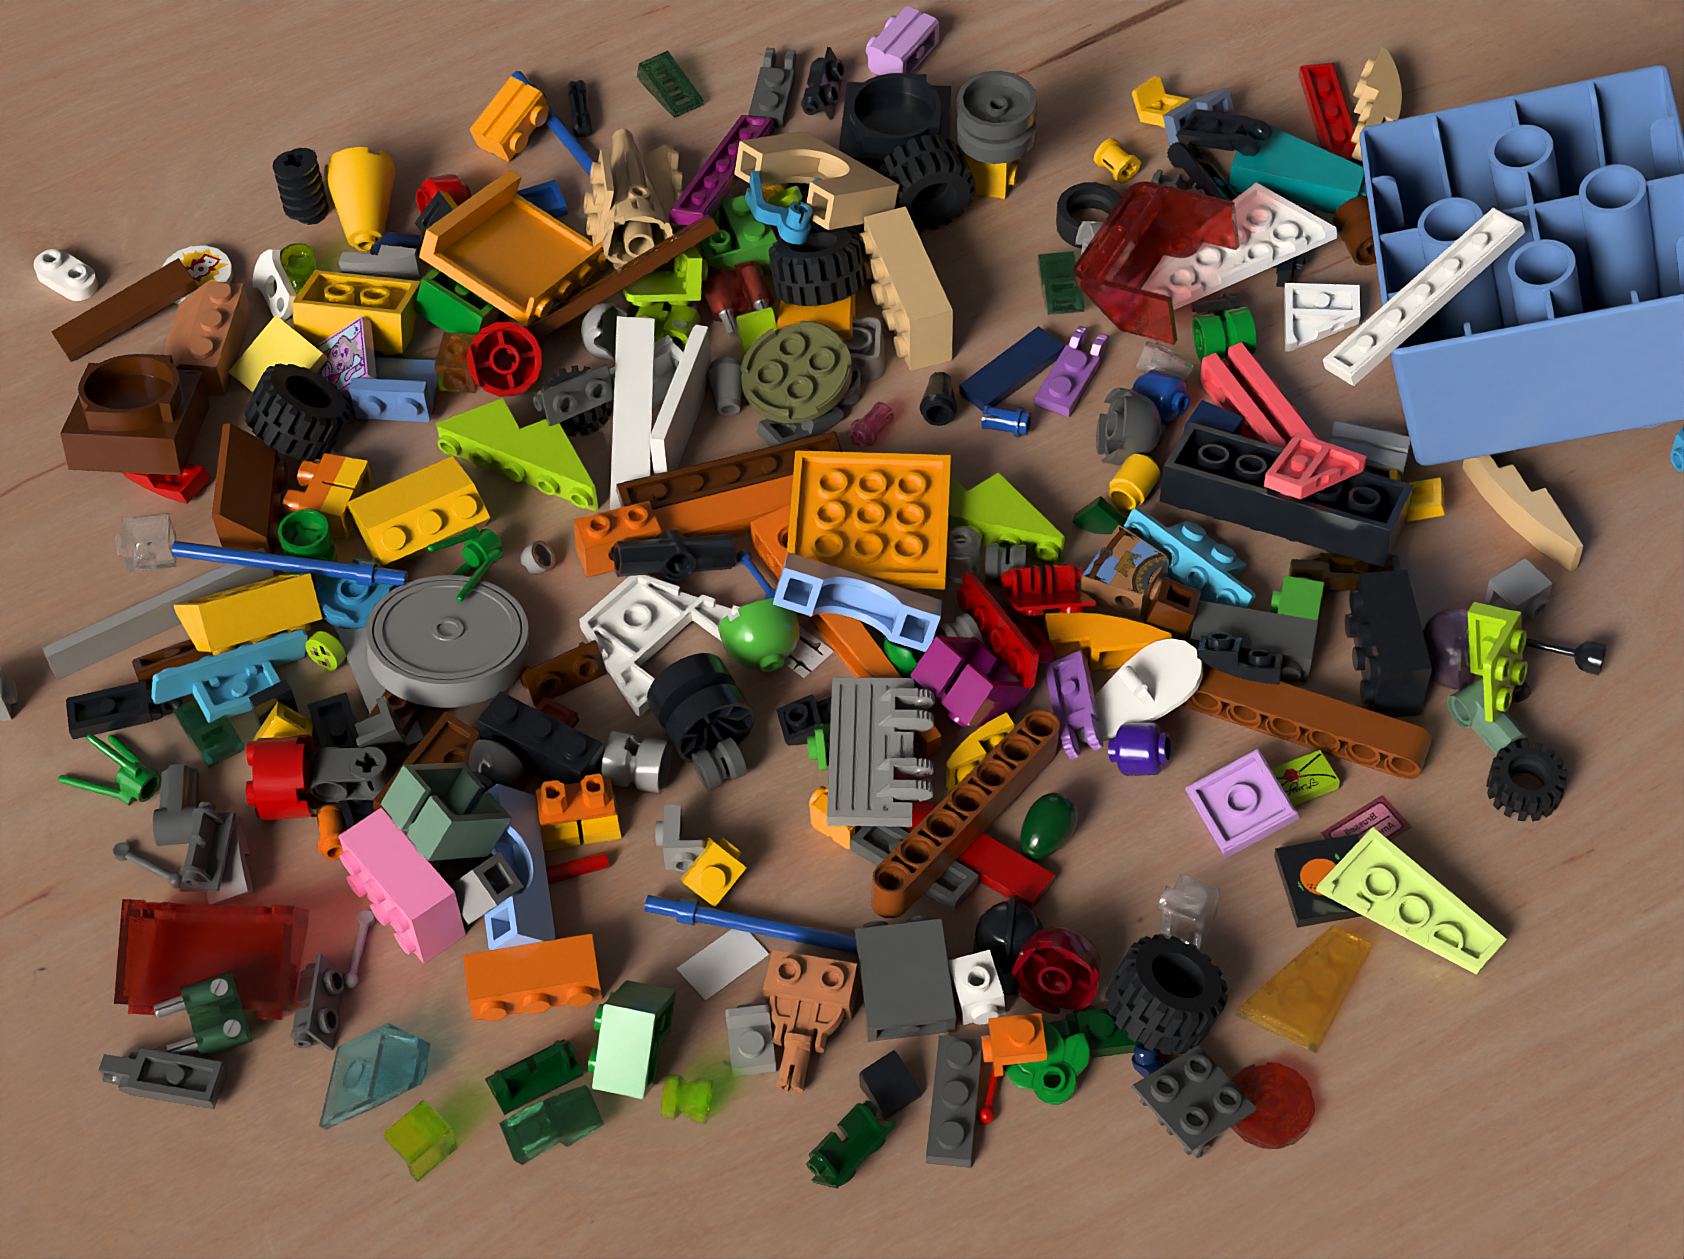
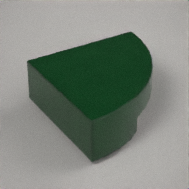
[1072,496,1127,534]

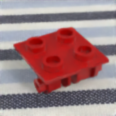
[999,563,1096,616]

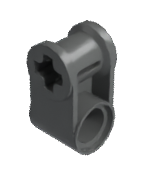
[310,747,393,802]

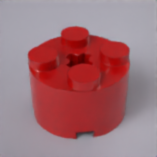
[246,735,319,821]

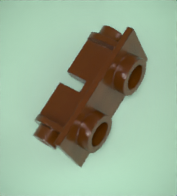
[519,640,607,706]

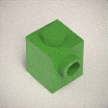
[1270,575,1324,620]

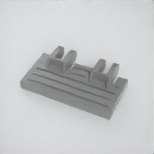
[827,677,935,827]

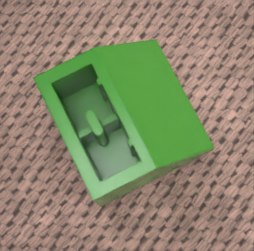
[699,195,777,280]

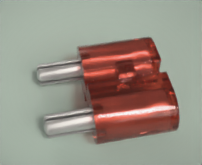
[701,261,774,337]

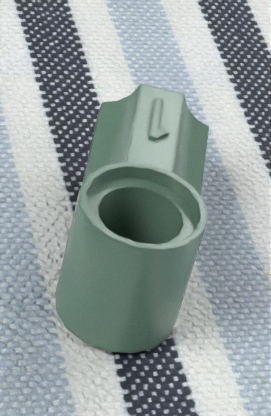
[1447,678,1529,755]

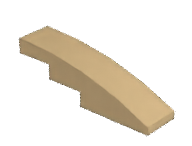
[1462,455,1583,571]

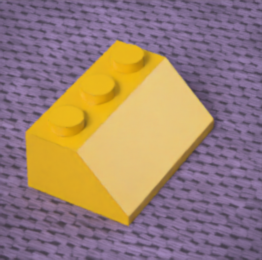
[292,270,421,355]
[346,456,490,569]
[174,573,322,656]

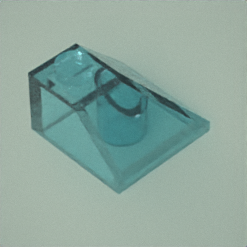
[319,1023,431,1129]

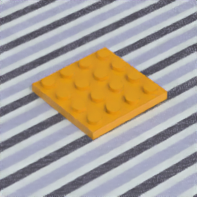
[786,451,951,590]

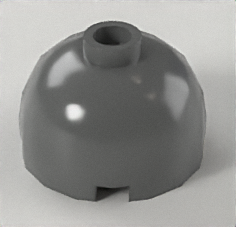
[1096,387,1165,465]

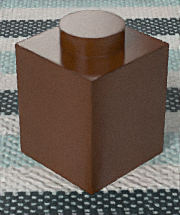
[1144,577,1201,640]

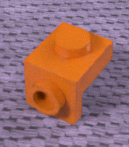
[981,1013,1047,1077]

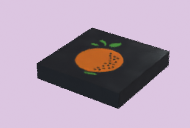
[1274,834,1363,928]

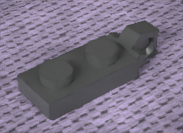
[98,1048,227,1109]

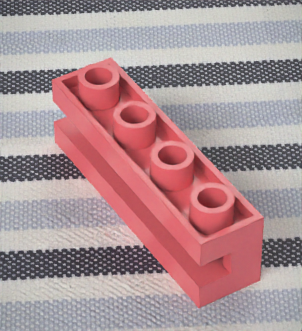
[1200,342,1321,449]

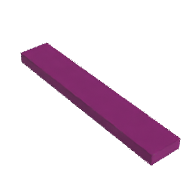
[669,115,774,225]

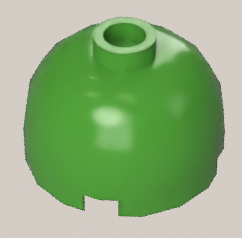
[717,598,800,672]

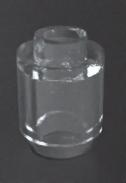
[946,526,981,583]

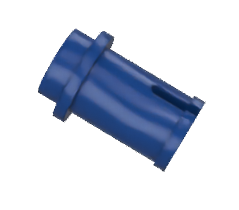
[981,405,1031,438]

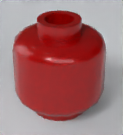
[416,174,472,214]

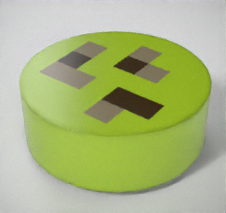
[305,631,346,671]

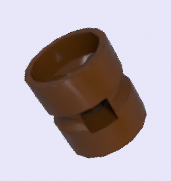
[1333,196,1377,266]

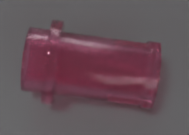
[849,402,894,447]

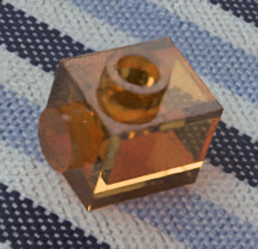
[434,332,478,393]

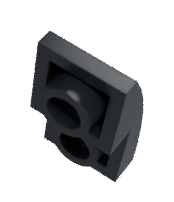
[1197,632,1283,684]
[776,694,832,746]

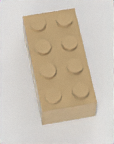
[859,207,953,371]

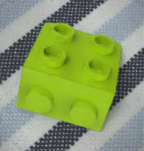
[621,245,708,307]
[1468,602,1528,723]

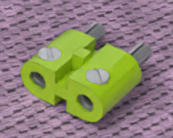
[635,301,701,352]

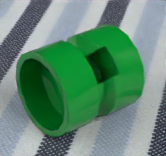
[1192,307,1257,363]
[278,509,338,582]

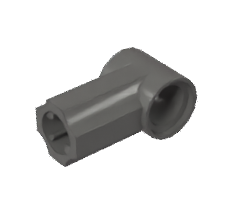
[153,764,200,846]

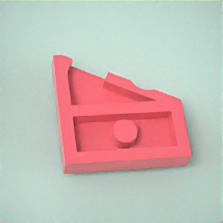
[1264,432,1367,499]

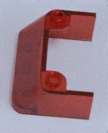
[1073,181,1240,345]

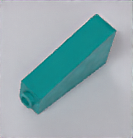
[1229,118,1367,214]

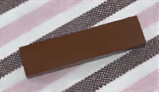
[51,258,198,362]

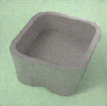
[844,318,886,381]

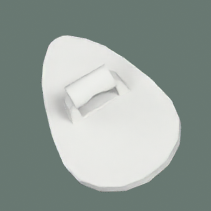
[1076,638,1203,743]

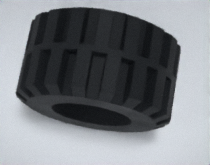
[878,135,976,231]
[769,227,866,306]
[244,363,351,461]
[1105,934,1228,1055]

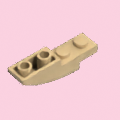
[1350,47,1402,162]

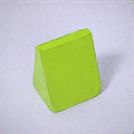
[736,307,777,355]

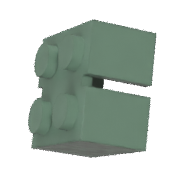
[380,762,512,861]

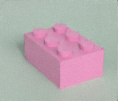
[339,808,466,964]

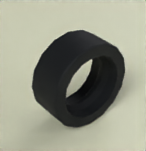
[1056,182,1125,249]

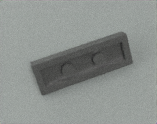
[850,826,979,912]
[926,1035,982,1168]

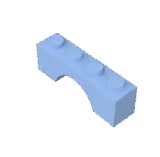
[773,552,942,652]
[471,784,556,950]

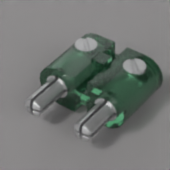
[154,970,253,1058]

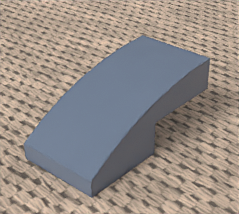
[1163,88,1235,145]

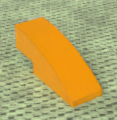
[1044,613,1172,672]

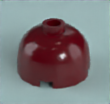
[1012,926,1102,1014]

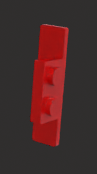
[957,572,1055,688]

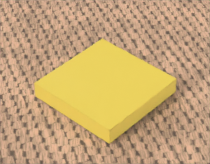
[228,315,329,392]

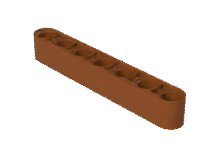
[1180,662,1432,779]
[871,710,1060,918]

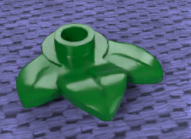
[1003,1020,1090,1105]

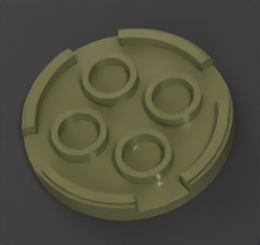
[740,321,853,424]

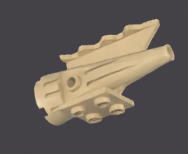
[584,129,687,275]

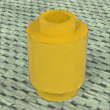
[1108,454,1161,511]

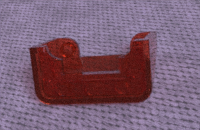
[114,899,309,1020]

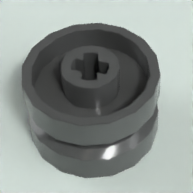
[956,71,1037,164]

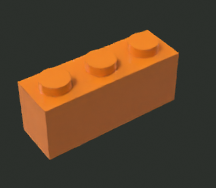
[463,933,602,1021]

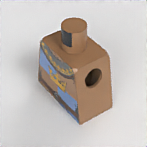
[1081,525,1169,618]

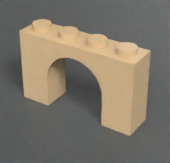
[734,131,899,230]

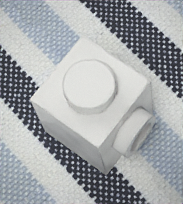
[948,950,1006,1025]

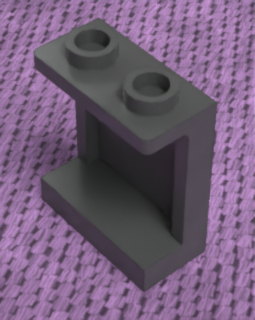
[855,916,956,1042]

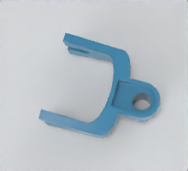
[745,170,822,244]

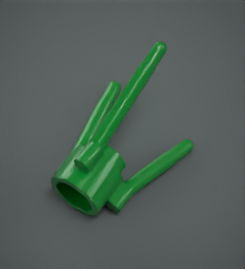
[428,526,503,602]
[58,734,161,806]

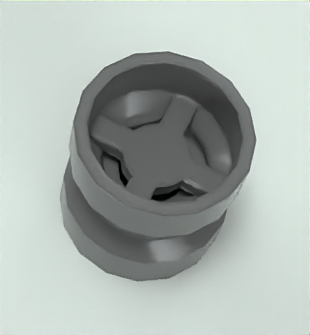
[985,543,1026,582]
[692,737,747,791]

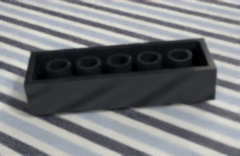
[1159,422,1414,567]

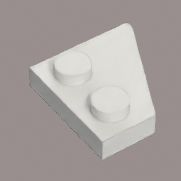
[1284,283,1360,352]

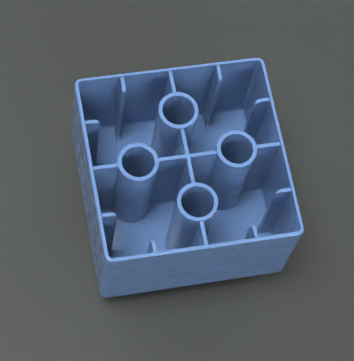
[1359,65,1684,466]

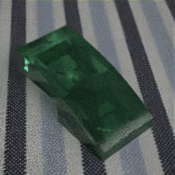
[1037,251,1085,315]
[173,698,245,768]
[499,1085,605,1165]

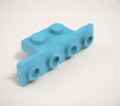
[1124,508,1256,609]
[151,629,308,724]

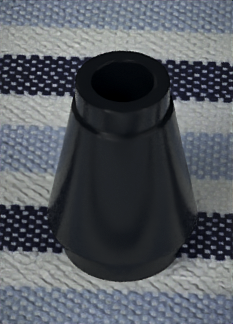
[920,372,957,426]

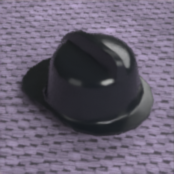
[973,896,1043,996]

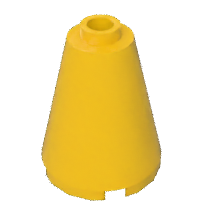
[324,147,396,251]

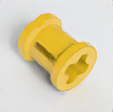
[1094,138,1141,184]

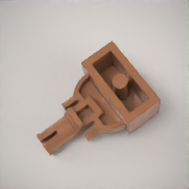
[763,949,860,1093]

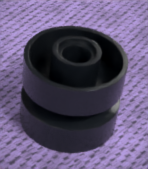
[647,653,755,763]

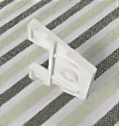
[579,575,740,717]

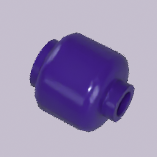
[1108,722,1171,776]

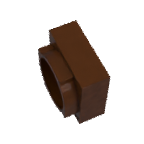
[60,354,210,475]

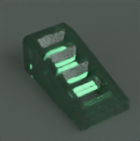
[637,50,704,118]

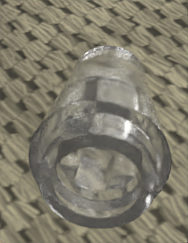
[1136,341,1194,383]

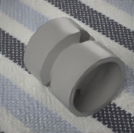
[602,731,672,794]

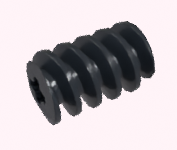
[272,148,329,225]

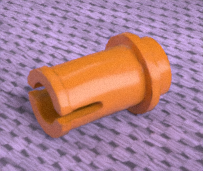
[315,805,345,860]

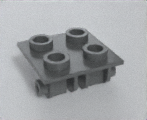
[1132,1045,1257,1158]

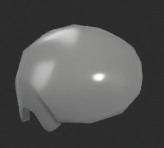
[581,302,627,361]

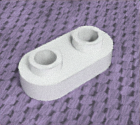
[34,249,99,301]

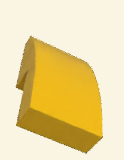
[946,712,1015,792]

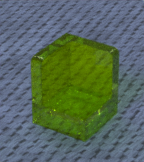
[383,1100,458,1182]

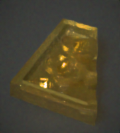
[1236,926,1372,1053]

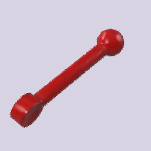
[978,1066,999,1124]

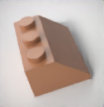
[162,281,252,396]

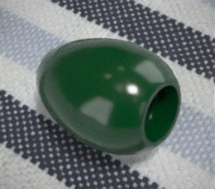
[1020,792,1078,860]

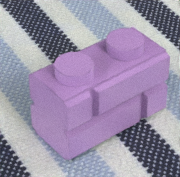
[866,6,939,75]

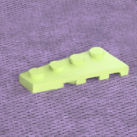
[1315,827,1507,975]

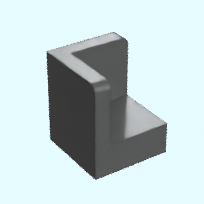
[355,696,409,764]

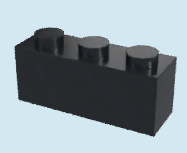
[477,691,604,785]

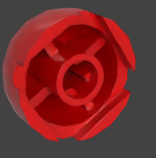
[467,322,543,397]

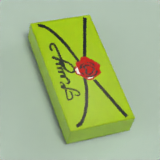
[1271,750,1340,807]

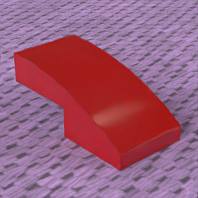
[123,463,211,504]

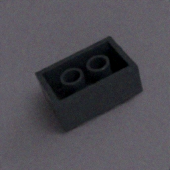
[1345,569,1432,718]

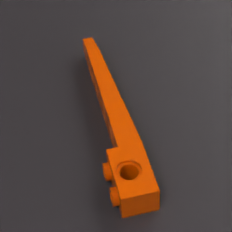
[574,475,793,578]
[750,503,941,757]

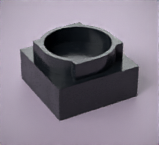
[839,73,951,173]

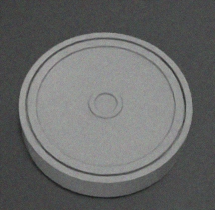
[366,575,529,708]

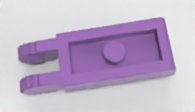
[1035,325,1109,417]
[1044,650,1104,760]

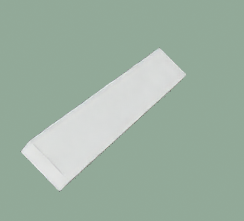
[1323,207,1525,386]
[610,316,655,510]

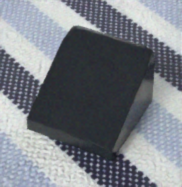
[859,1050,921,1120]

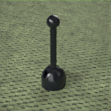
[1525,638,1607,675]

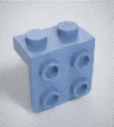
[349,357,441,422]

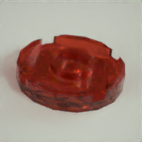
[1231,1062,1315,1149]

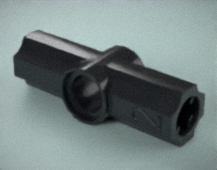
[613,530,736,581]

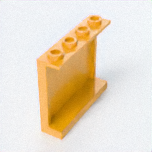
[419,169,611,327]

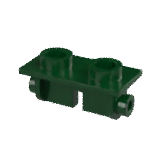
[485,1039,584,1115]
[806,1100,897,1189]

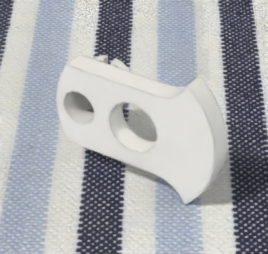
[253,250,298,321]

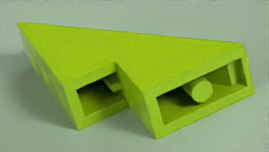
[436,398,599,511]
[948,472,1065,562]

